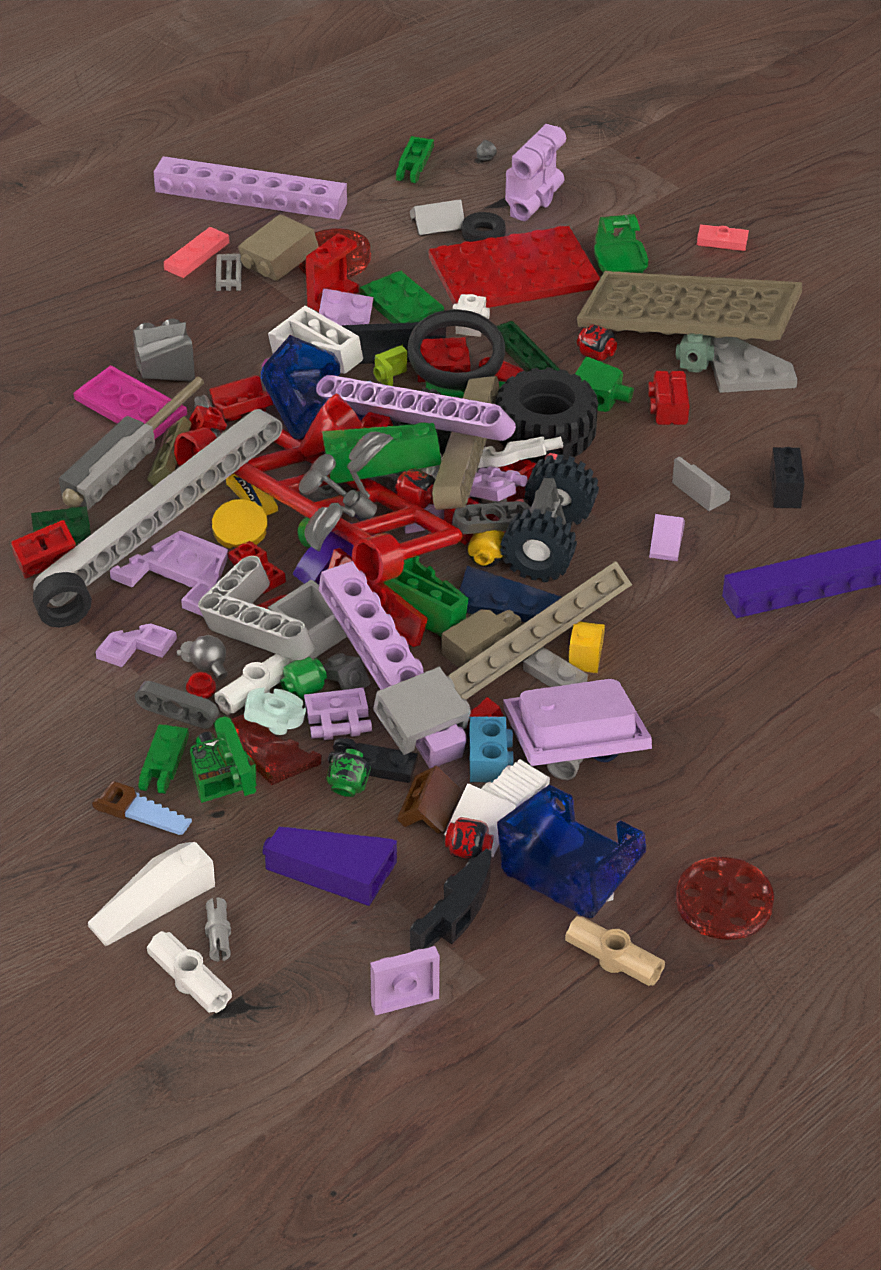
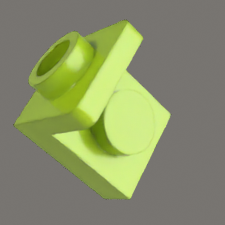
[373,345,407,386]

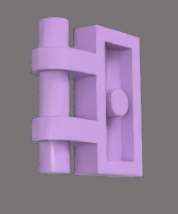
[469,466,528,502]
[304,687,372,740]

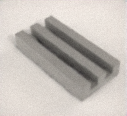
[216,254,242,291]

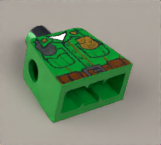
[190,732,257,803]

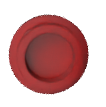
[186,672,216,699]

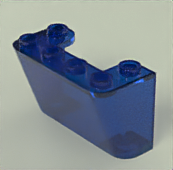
[497,784,646,919]

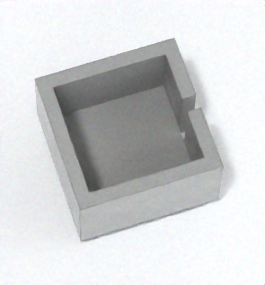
[268,580,347,659]

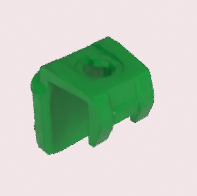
[594,214,649,273]

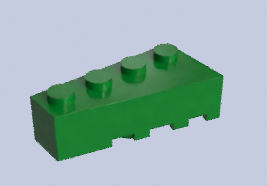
[322,422,441,484]

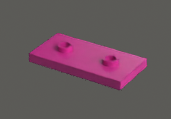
[74,365,188,440]

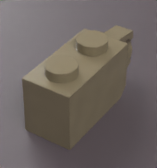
[442,609,521,668]

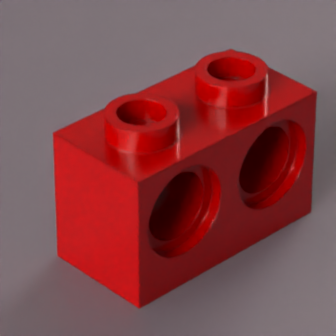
[11,520,76,579]

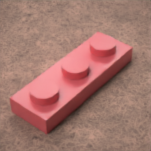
[163,227,229,278]

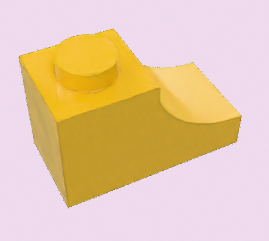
[569,622,605,673]

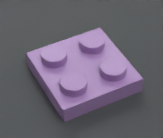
[319,288,373,326]
[370,946,440,1015]

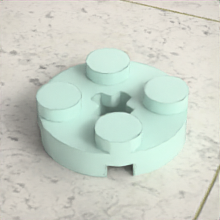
[244,688,306,735]

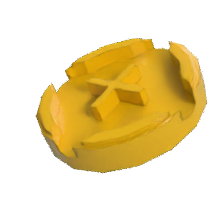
[212,499,268,549]

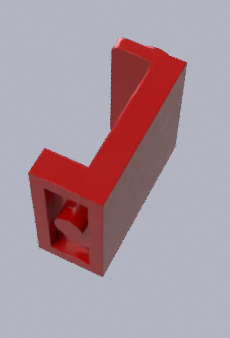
[306,233,359,312]

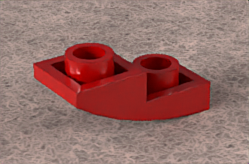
[227,541,286,594]

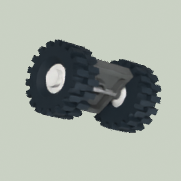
[500,455,599,582]

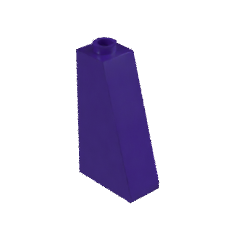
[262,826,397,906]

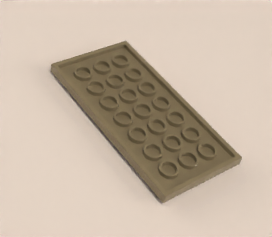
[577,271,802,341]

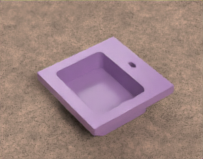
[503,679,652,766]

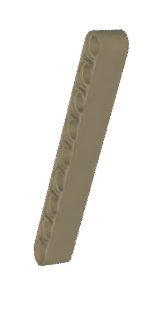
[432,376,500,510]

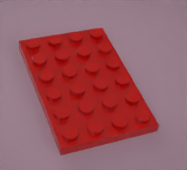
[429,226,600,308]

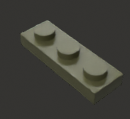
[147,416,192,486]

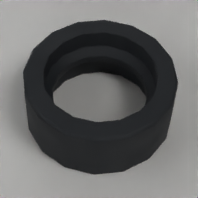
[33,572,92,628]

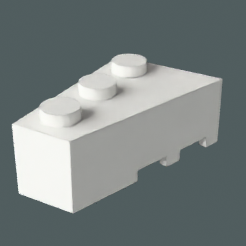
[268,306,363,374]

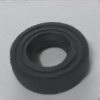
[462,212,506,242]

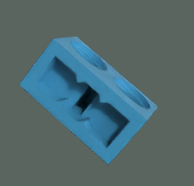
[469,717,513,782]

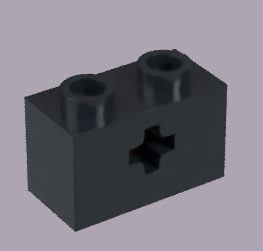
[770,447,804,508]

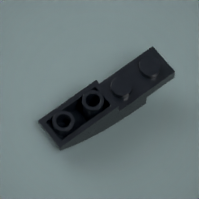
[410,848,492,951]

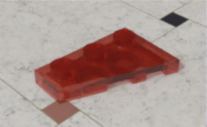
[231,714,322,785]

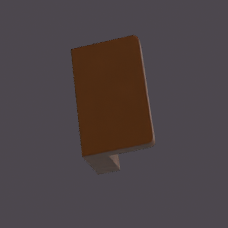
[397,765,461,834]

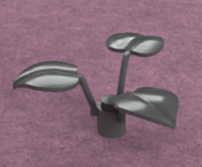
[299,432,394,551]

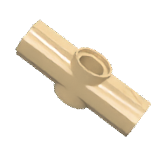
[565,916,665,986]

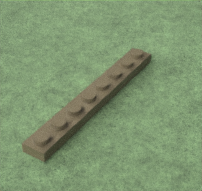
[448,561,632,700]

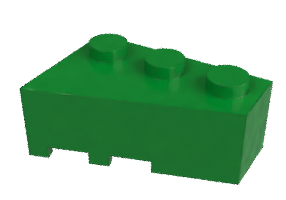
[383,556,468,637]

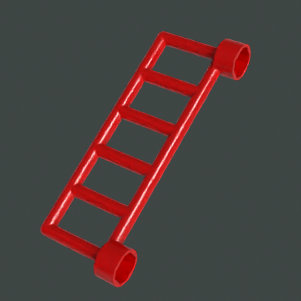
[174,428,462,585]

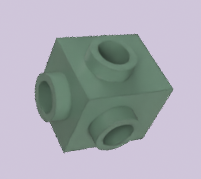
[676,333,714,372]

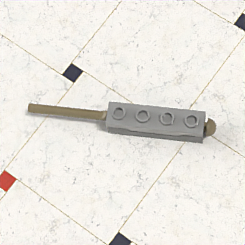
[58,376,204,510]

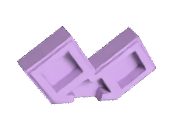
[96,623,177,667]

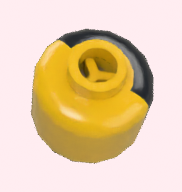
[468,530,504,567]

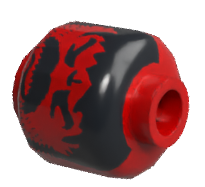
[577,324,617,361]
[395,468,435,509]
[445,817,494,860]

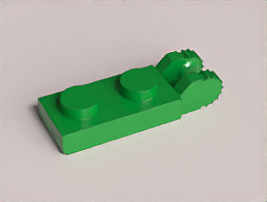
[396,136,434,183]
[214,716,256,796]
[138,724,189,794]

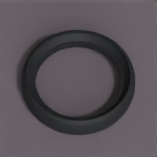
[408,309,505,390]

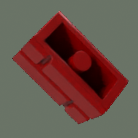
[648,371,689,425]

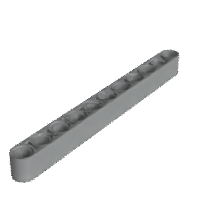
[33,409,282,607]

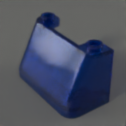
[261,335,365,440]

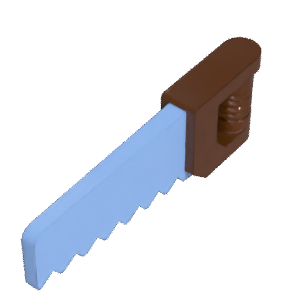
[92,781,192,835]

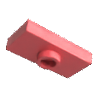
[697,224,749,251]

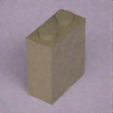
[238,214,318,281]

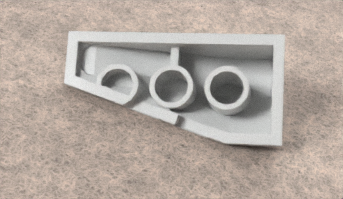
[88,842,215,946]

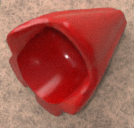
[299,394,365,458]

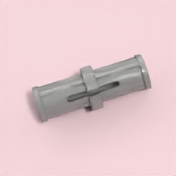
[205,898,231,962]

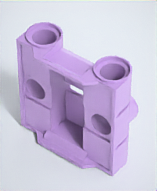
[505,124,566,221]

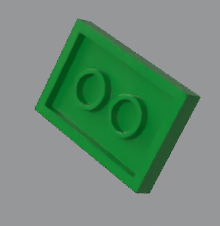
[360,270,444,323]

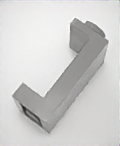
[373,667,471,755]

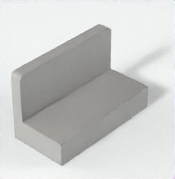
[410,199,465,236]
[672,457,730,511]

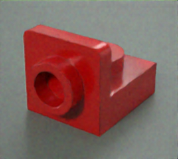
[189,405,227,431]

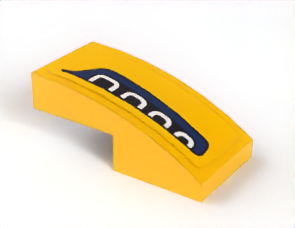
[226,473,278,515]

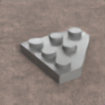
[710,337,797,393]

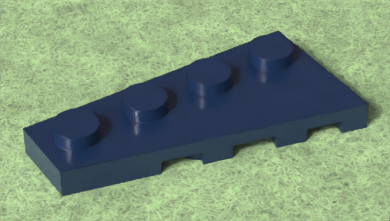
[459,566,562,622]

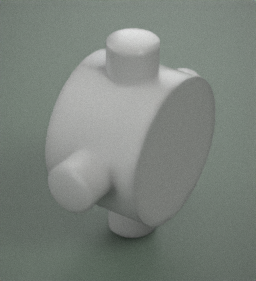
[177,641,194,662]

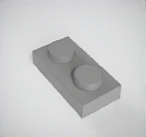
[523,647,588,687]

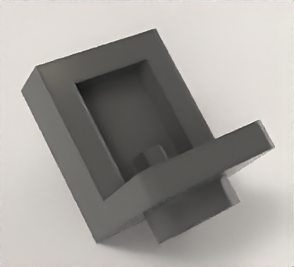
[323,653,370,690]

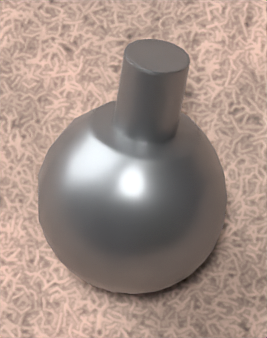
[190,635,228,680]

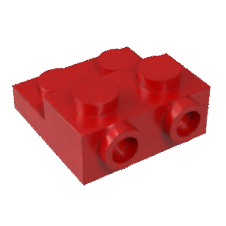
[417,337,471,382]

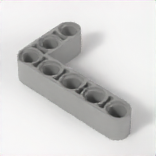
[198,556,315,660]

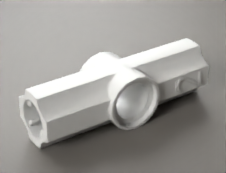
[215,654,294,715]
[147,931,232,1013]

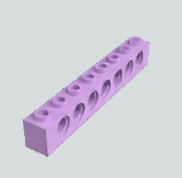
[154,156,347,220]
[318,561,467,768]

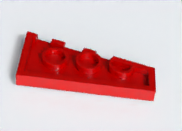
[328,548,428,647]

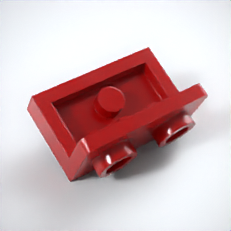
[209,375,274,421]

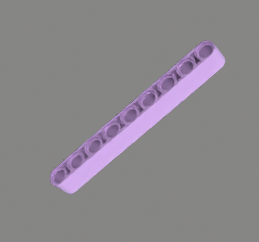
[316,375,516,441]

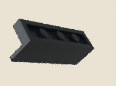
[342,322,446,364]

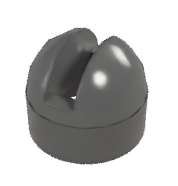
[476,140,497,161]

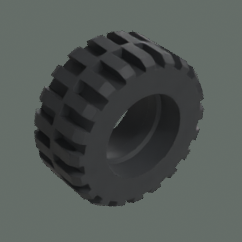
[495,368,598,462]

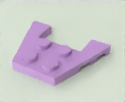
[110,530,228,616]

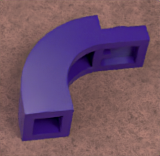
[293,523,374,585]

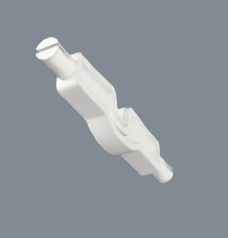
[478,436,563,468]

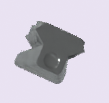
[133,319,195,382]

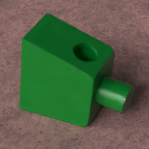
[575,357,634,412]

